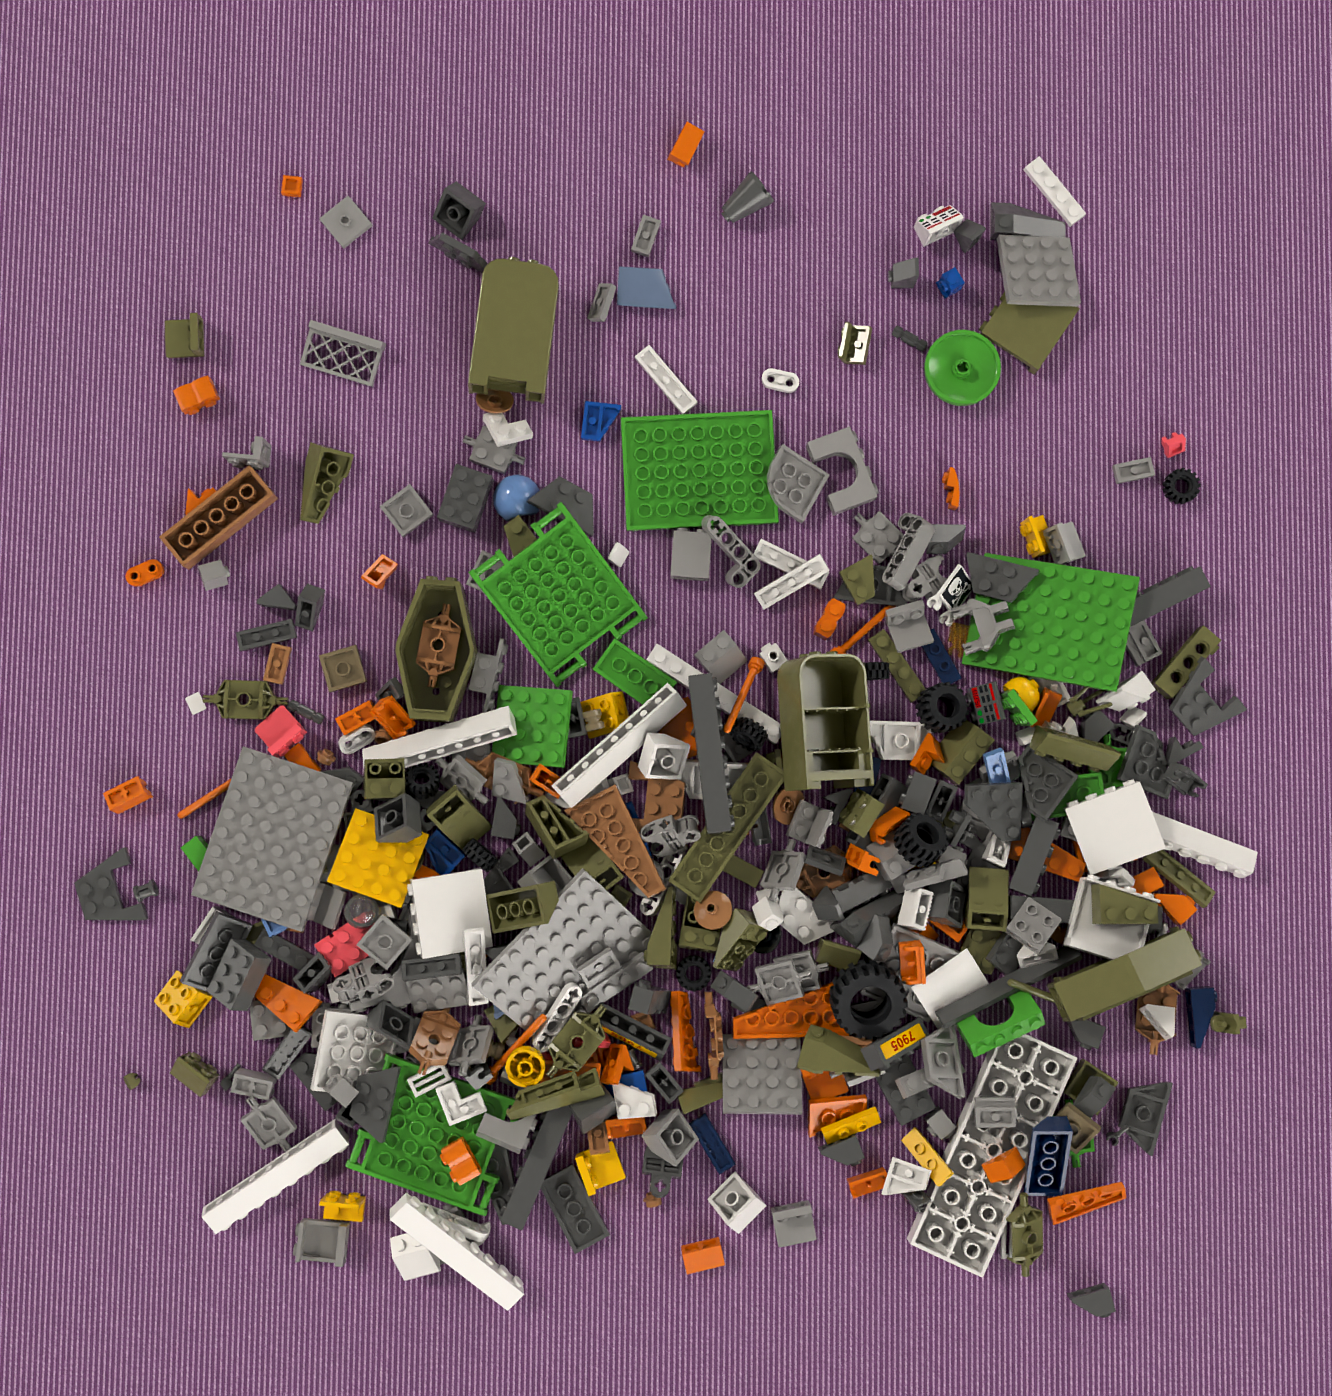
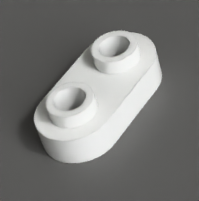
[761,368,799,393]
[338,724,375,754]

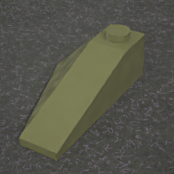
[300,442,354,524]
[797,1024,881,1077]

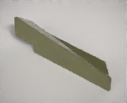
[506,1068,605,1120]
[678,1072,723,1114]

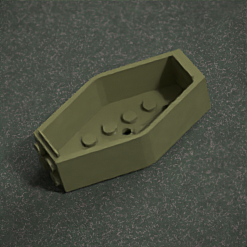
[395,576,478,723]
[1047,926,1202,1022]

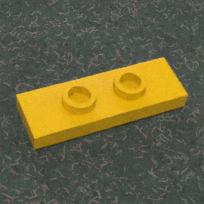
[821,1107,882,1145]
[901,1127,954,1187]

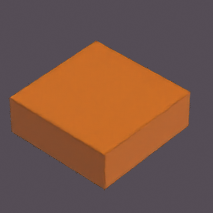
[281,175,303,197]

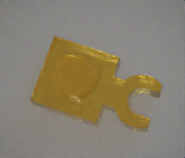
[948,622,970,658]

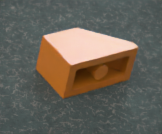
[1151,893,1198,925]

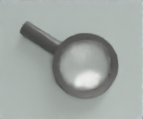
[344,894,398,929]

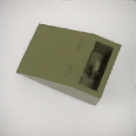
[426,784,492,850]
[561,836,625,890]
[964,866,1009,932]
[678,893,727,954]
[713,908,769,971]

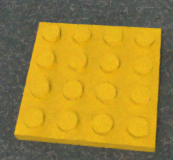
[327,808,429,909]

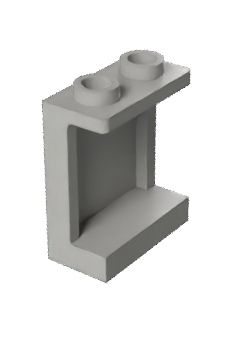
[670,528,712,581]
[293,1218,350,1267]

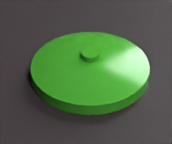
[924,330,1001,406]

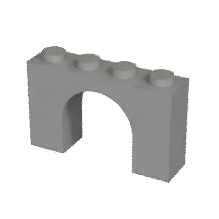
[806,426,879,516]
[476,1067,540,1154]

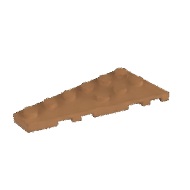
[564,785,666,898]

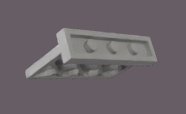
[300,320,386,387]

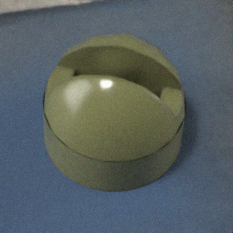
[123,1073,140,1090]

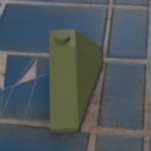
[644,886,677,970]

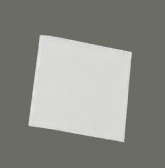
[911,948,989,1029]

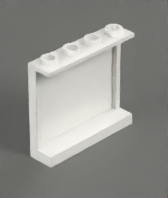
[1063,779,1166,875]
[407,868,493,959]
[1063,875,1161,960]

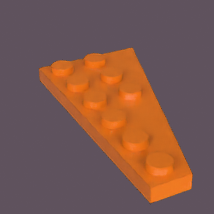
[732,982,849,1039]

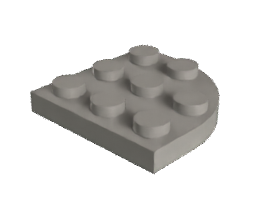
[767,444,829,523]

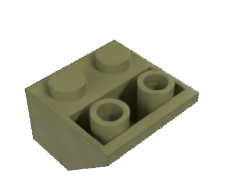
[364,758,405,799]
[170,1052,220,1097]

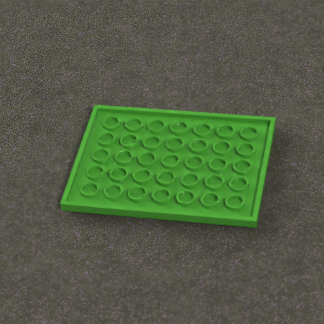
[621,410,779,531]
[962,553,1140,692]

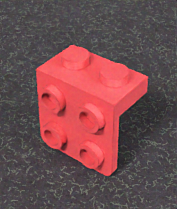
[255,705,307,758]

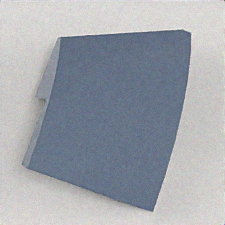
[617,267,676,309]

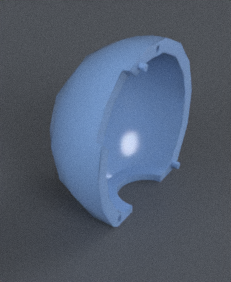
[493,474,540,521]

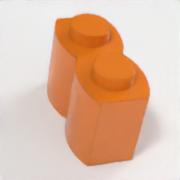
[173,375,220,415]
[813,598,846,640]
[440,1136,482,1186]

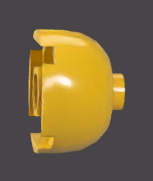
[1003,676,1040,712]
[505,1046,545,1087]

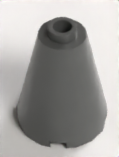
[721,171,774,223]

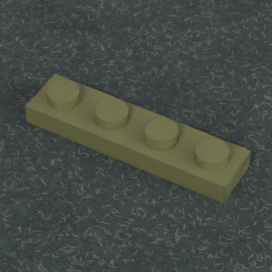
[867,629,926,703]
[1142,850,1216,908]

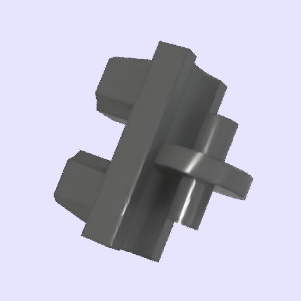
[943,809,975,847]

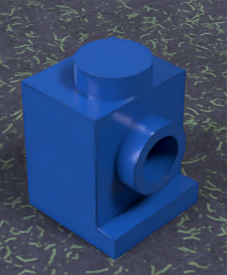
[935,267,965,299]

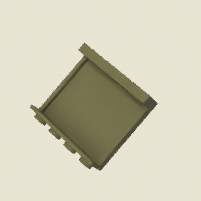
[979,292,1080,374]

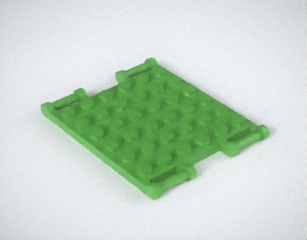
[468,502,648,688]
[345,1053,519,1216]

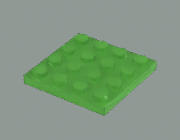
[492,685,573,768]

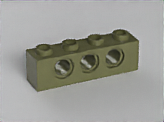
[1151,625,1221,699]

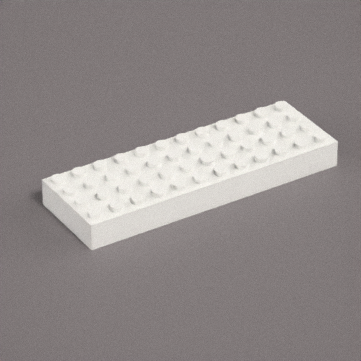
[907,1023,1077,1278]

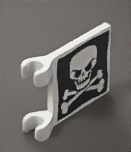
[927,564,973,626]

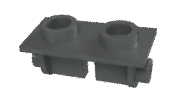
[751,808,772,846]
[901,1191,931,1213]

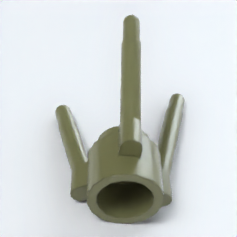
[1066,687,1113,717]

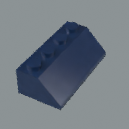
[1023,1116,1073,1196]

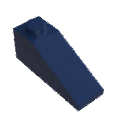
[1185,986,1218,1049]

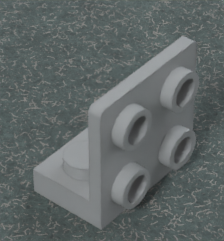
[222,436,272,470]
[1043,521,1086,565]
[885,600,934,653]
[786,800,834,848]
[307,882,347,930]
[1005,897,1062,955]
[771,1200,817,1247]

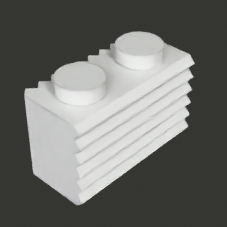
[897,888,934,931]

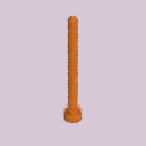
[830,605,896,654]
[723,657,765,733]
[177,778,232,819]
[486,1014,547,1085]

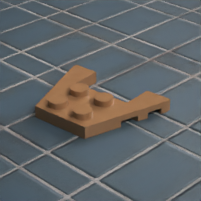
[628,761,686,832]

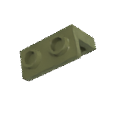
[838,322,872,365]

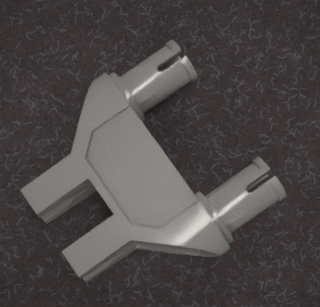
[951,599,1015,656]

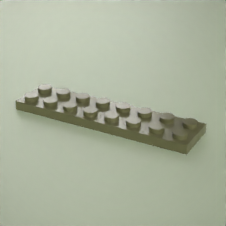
[668,752,784,903]

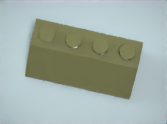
[1029,725,1121,772]
[486,881,559,934]

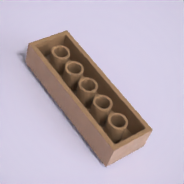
[159,465,279,570]

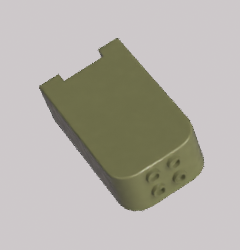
[468,257,559,404]
[777,651,874,791]

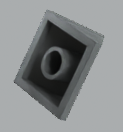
[568,1083,617,1134]

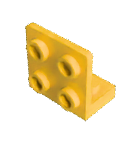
[1020,515,1050,559]
[581,691,629,739]
[154,970,212,1028]
[575,1141,626,1196]
[319,1191,366,1222]

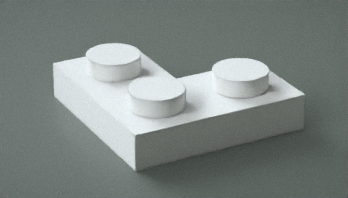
[483,413,533,447]
[435,1080,487,1126]

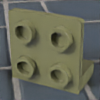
[165,313,205,358]

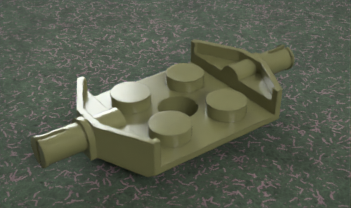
[202,680,289,720]
[546,1004,607,1078]
[1006,1192,1043,1277]

